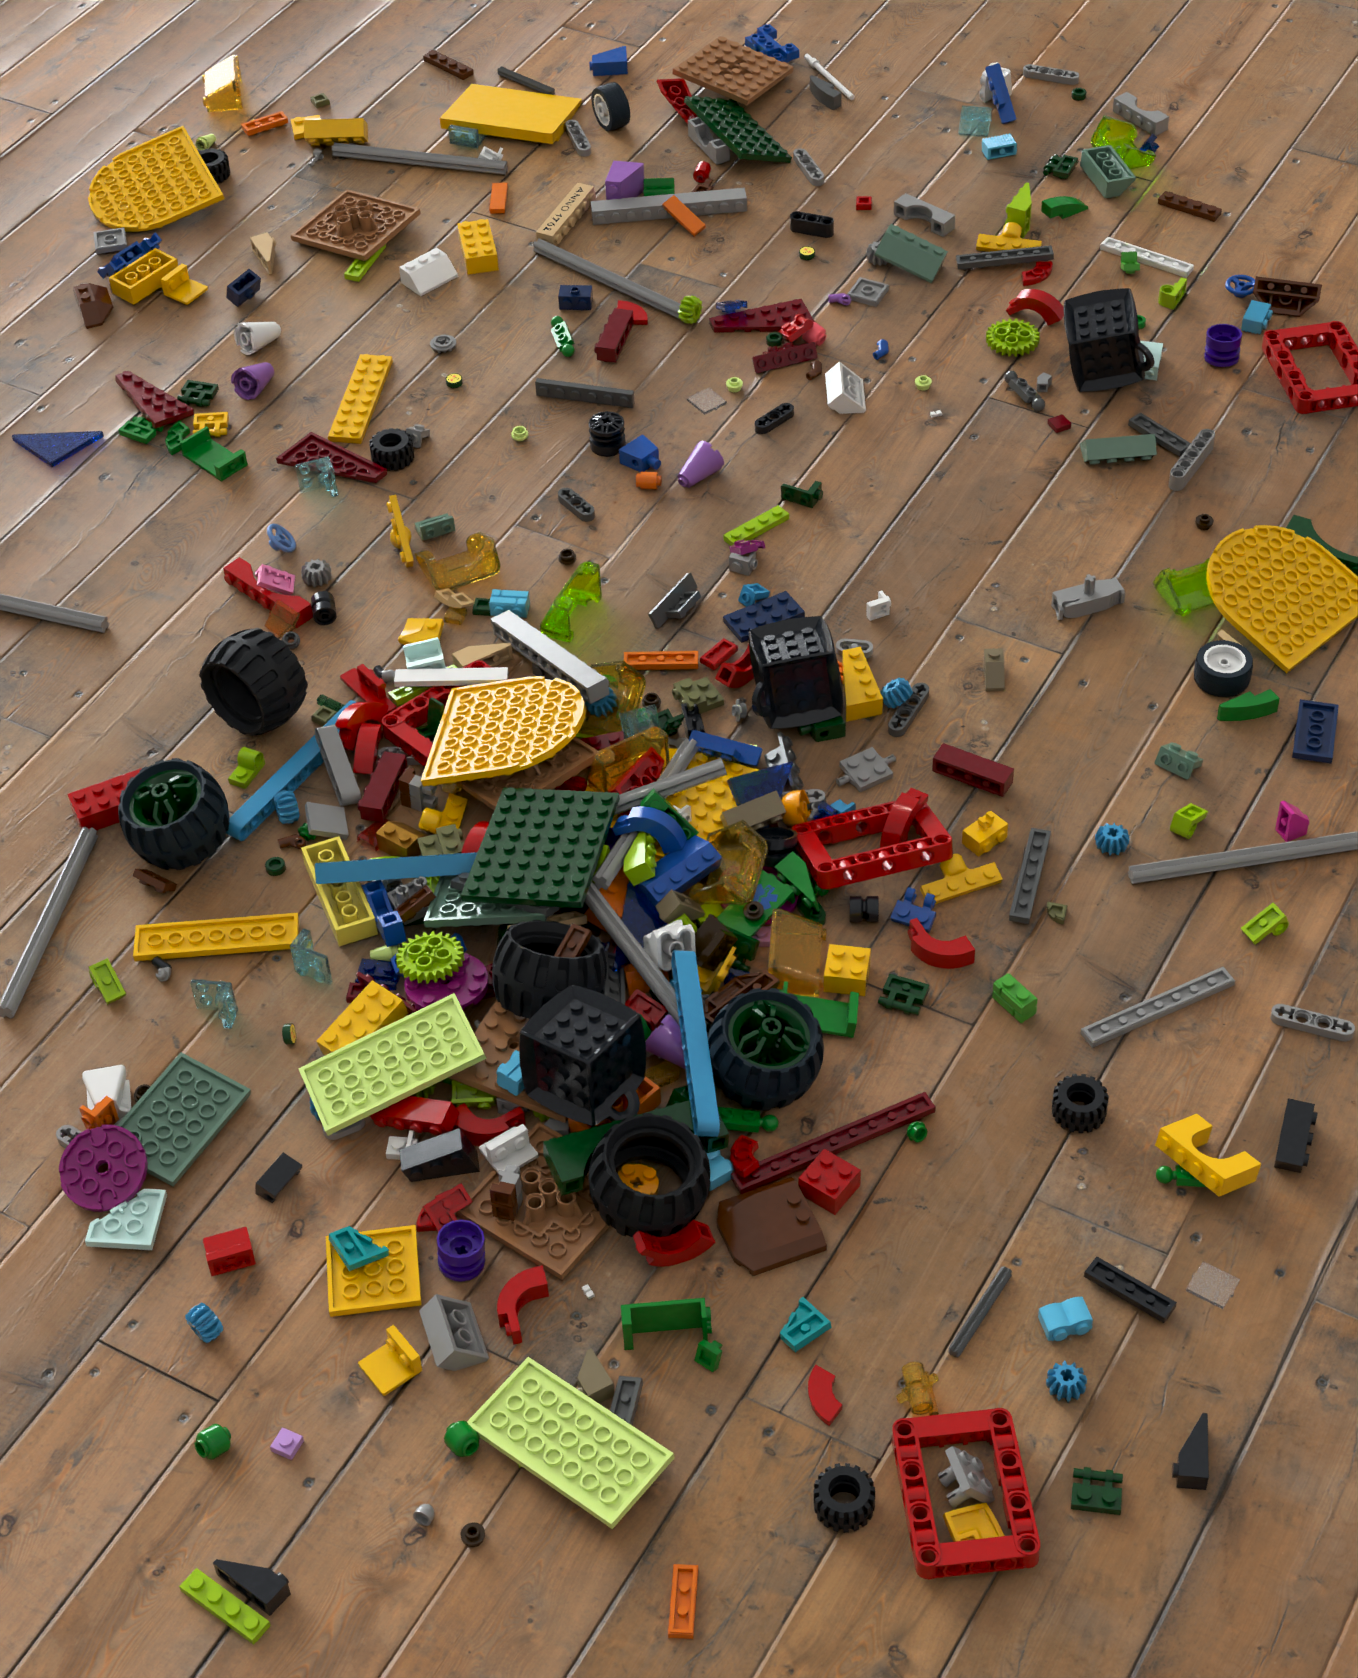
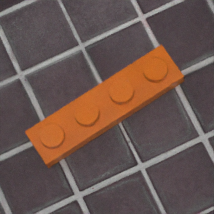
[623,651,698,670]

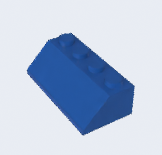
[635,835,722,911]

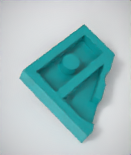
[329,1226,389,1271]
[780,1297,832,1352]

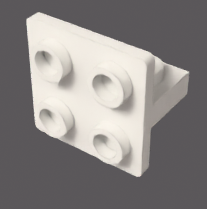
[479,1124,539,1173]

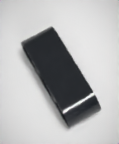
[790,211,834,238]

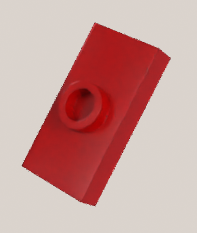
[700,638,738,670]

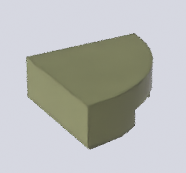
[1047,902,1068,925]

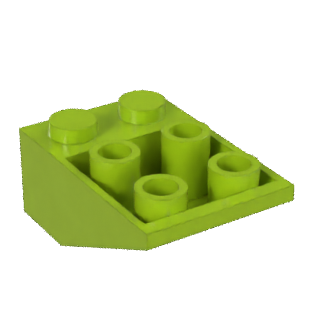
[1005,182,1032,238]

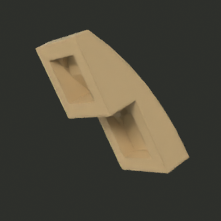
[434,588,474,608]

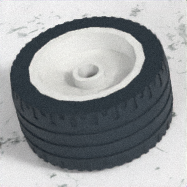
[591,82,630,131]
[1194,640,1253,697]

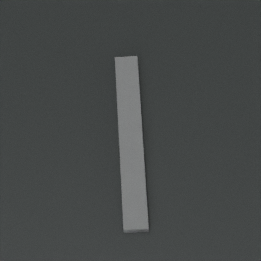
[1081,967,1235,1048]

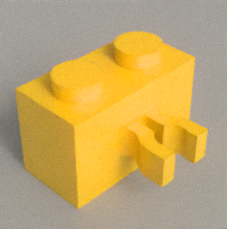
[962,811,1008,857]

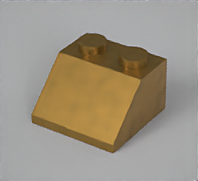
[376,821,428,857]

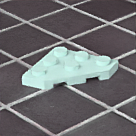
[85,1189,167,1250]

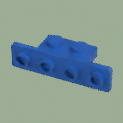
[985,63,1016,124]
[689,730,763,767]

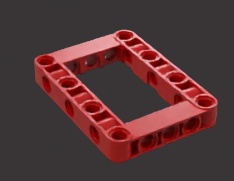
[1262,321,1358,414]
[382,660,509,767]
[792,801,953,889]
[892,1408,1040,1580]

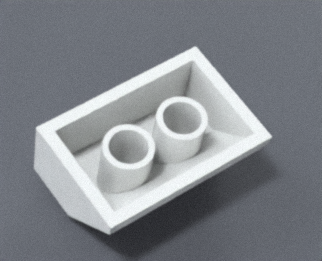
[399,248,458,296]
[825,361,866,414]

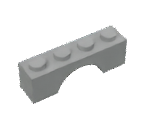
[1113,92,1169,136]
[688,117,730,165]
[894,193,955,237]

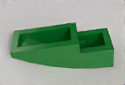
[1041,196,1088,219]
[1217,689,1280,721]

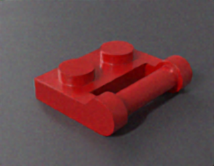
[778,314,814,343]

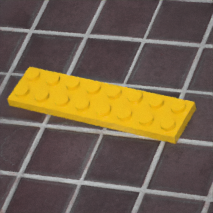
[328,354,393,444]
[133,913,299,961]

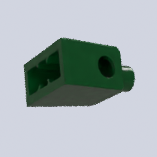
[797,716,846,742]

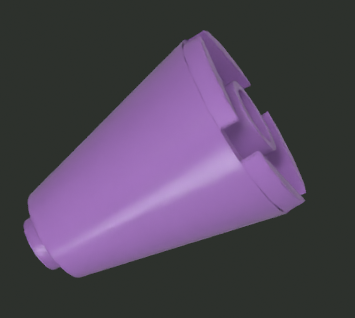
[231,362,274,400]
[678,441,724,488]
[646,1014,685,1069]

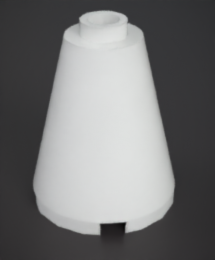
[234,322,281,355]

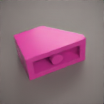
[1275,801,1309,842]

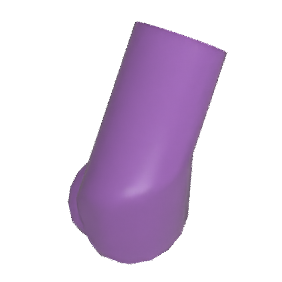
[828,293,851,306]

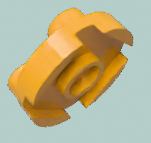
[617,1164,659,1195]

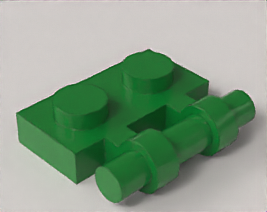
[119,416,164,444]

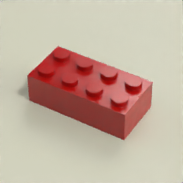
[67,768,142,830]

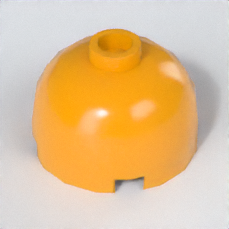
[781,789,811,828]

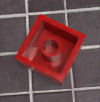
[798,1149,861,1215]

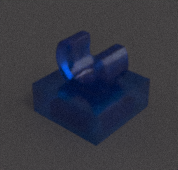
[1139,133,1159,155]
[814,801,838,820]

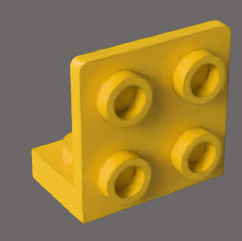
[161,264,208,305]
[697,946,736,995]
[358,1324,423,1396]

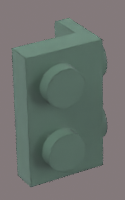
[414,513,455,541]
[1155,742,1204,779]

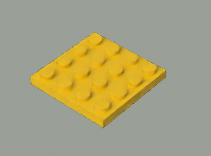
[326,1225,422,1317]

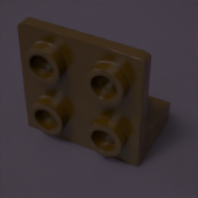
[695,914,738,971]

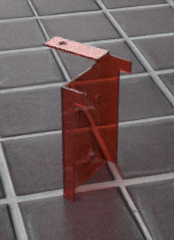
[357,818,390,852]

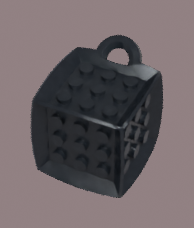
[1063,288,1154,392]
[749,616,843,729]
[519,985,646,1126]

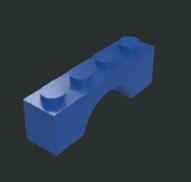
[361,880,407,947]

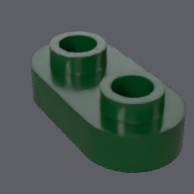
[797,896,826,928]

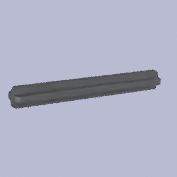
[497,66,555,95]
[948,1266,1012,1357]

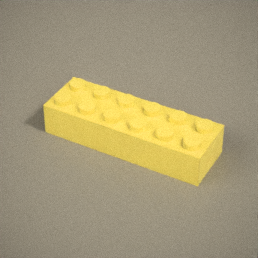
[301,836,378,947]

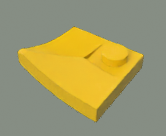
[290,115,321,140]
[398,618,444,645]
[943,1503,1004,1542]

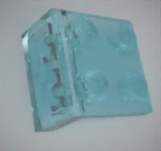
[958,105,992,137]
[448,125,487,148]
[295,456,338,497]
[619,705,662,752]
[290,928,332,985]
[190,979,238,1029]

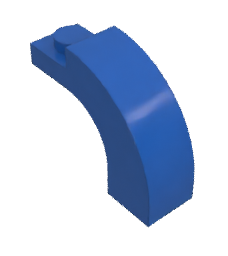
[613,806,687,854]

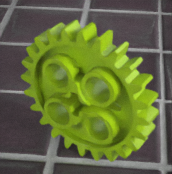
[986,318,1040,357]
[396,931,465,984]

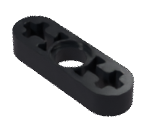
[754,403,794,434]

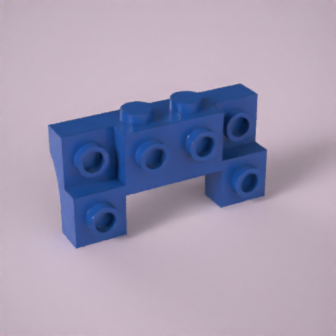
[745,24,799,63]
[97,232,162,279]

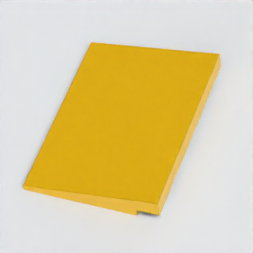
[440,84,582,144]

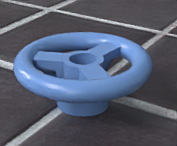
[267,524,296,553]

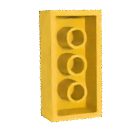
[303,118,368,146]
[457,219,499,275]
[109,248,178,305]
[316,980,408,1055]

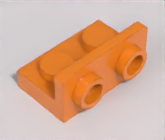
[79,1096,119,1130]

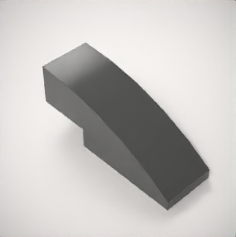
[810,75,842,110]

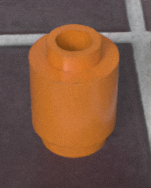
[636,472,662,489]

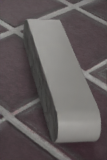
[1168,429,1215,491]
[315,724,361,806]

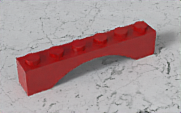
[223,557,313,628]

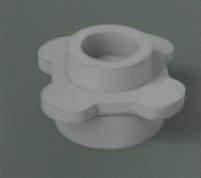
[732,699,747,722]

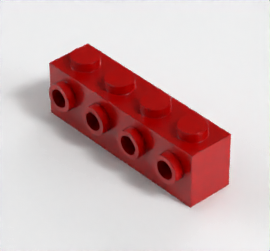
[370,1096,460,1136]

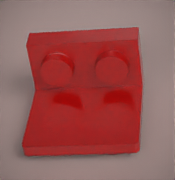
[203,1227,256,1276]

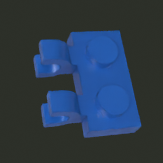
[890,887,936,933]

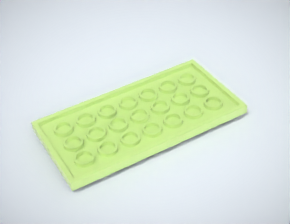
[298,993,487,1136]
[467,1357,674,1529]

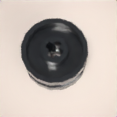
[754,827,798,867]

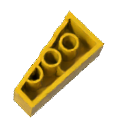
[842,646,883,722]

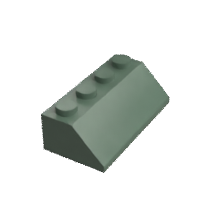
[1080,145,1136,198]
[874,224,948,283]
[1080,434,1157,465]

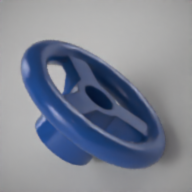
[1225,275,1255,298]

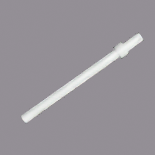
[804,54,855,100]

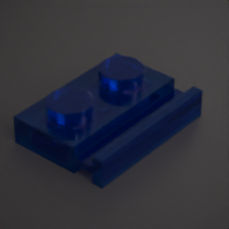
[716,299,748,313]
[355,958,400,990]

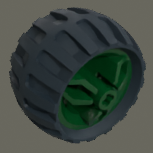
[118,758,230,870]
[708,988,824,1111]

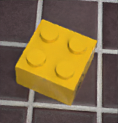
[824,944,871,996]

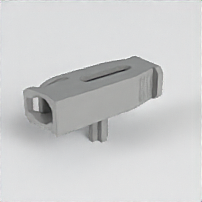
[1051,574,1125,620]

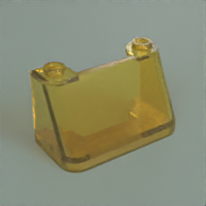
[202,55,243,112]
[415,532,501,591]
[578,661,646,741]
[587,726,670,792]
[689,820,768,905]
[768,909,827,997]

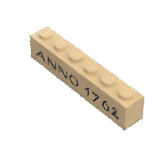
[536,183,596,246]

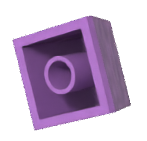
[605,160,644,200]

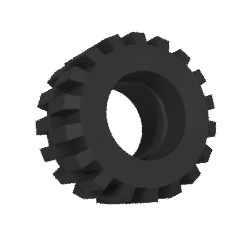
[199,148,231,184]
[369,428,414,471]
[1052,1074,1109,1133]
[814,1463,875,1533]

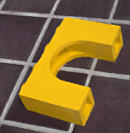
[1155,1114,1261,1197]

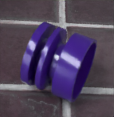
[1204,324,1242,367]
[437,1220,485,1282]

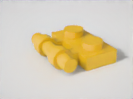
[193,412,229,437]

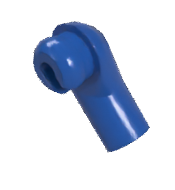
[873,339,889,360]

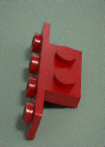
[340,664,397,714]

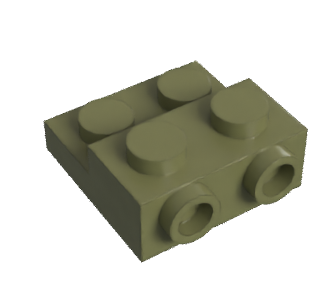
[672,677,724,714]
[417,824,464,856]

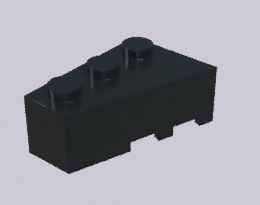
[1274,1098,1318,1173]
[399,1128,480,1182]

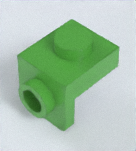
[1121,251,1140,274]

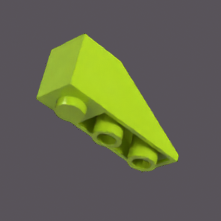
[624,831,657,886]

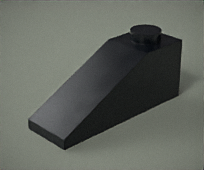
[1172,1413,1209,1490]
[213,1559,291,1616]

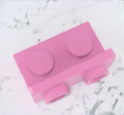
[255,564,295,596]

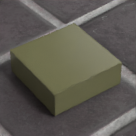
[310,93,330,108]
[311,705,337,726]

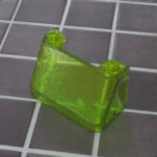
[1091,115,1156,169]
[1153,558,1214,616]
[540,561,602,643]

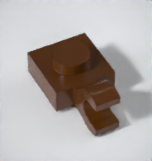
[692,178,714,192]

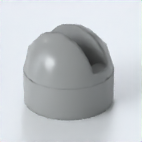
[413,1504,435,1526]

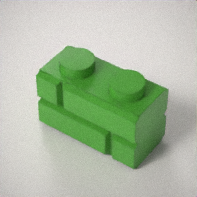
[992,973,1038,1023]

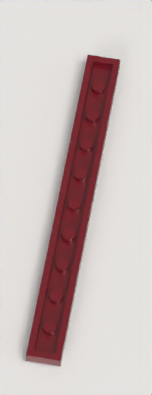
[731,1092,936,1194]

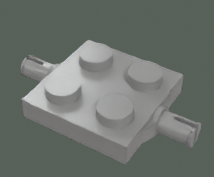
[836,747,896,792]

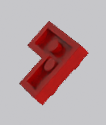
[422,1183,473,1233]

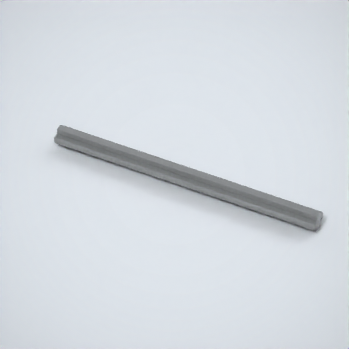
[332,142,508,175]
[533,238,681,319]
[0,594,109,633]
[592,739,699,890]
[614,758,727,816]
[0,827,98,1019]
[1128,831,1358,884]
[584,881,708,1038]

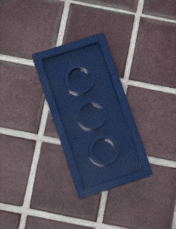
[723,591,805,643]
[1292,699,1339,764]

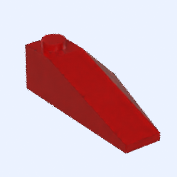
[657,78,698,124]
[607,746,664,815]

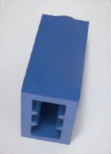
[589,46,628,76]

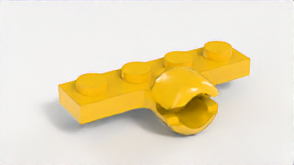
[976,222,1042,252]
[386,494,414,568]
[419,793,468,834]
[920,854,1003,904]

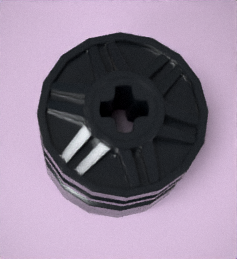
[588,411,626,457]

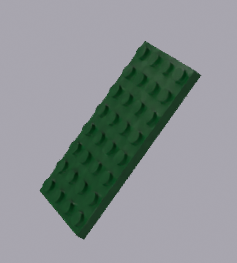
[684,95,792,163]

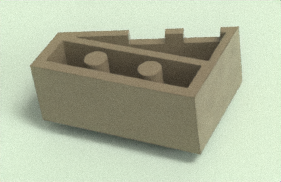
[720,790,786,839]

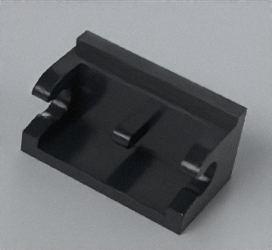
[681,703,705,739]
[255,1152,302,1203]

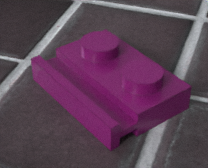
[729,539,765,555]

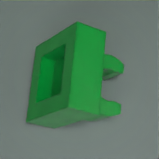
[694,1339,723,1372]

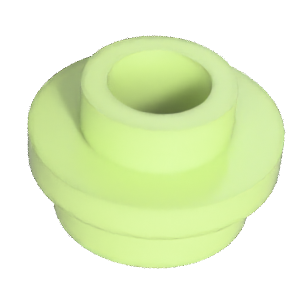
[915,375,932,391]
[726,377,743,392]
[511,426,528,441]

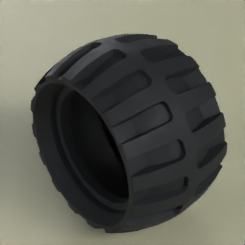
[199,628,308,736]
[492,920,607,1019]
[588,1113,710,1237]

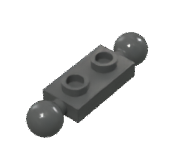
[1004,371,1045,412]

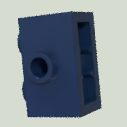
[226,269,261,307]
[558,285,593,310]

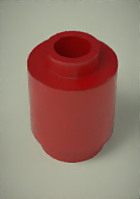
[693,161,711,183]

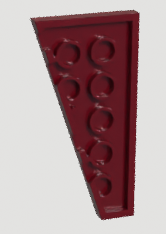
[709,299,815,333]
[115,371,194,429]
[276,432,387,483]

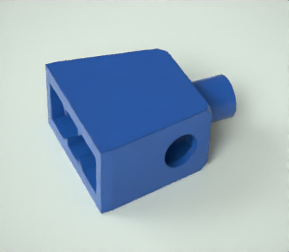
[619,435,661,472]

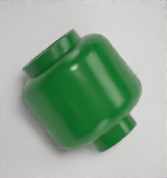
[444,1421,480,1457]
[194,1424,231,1460]

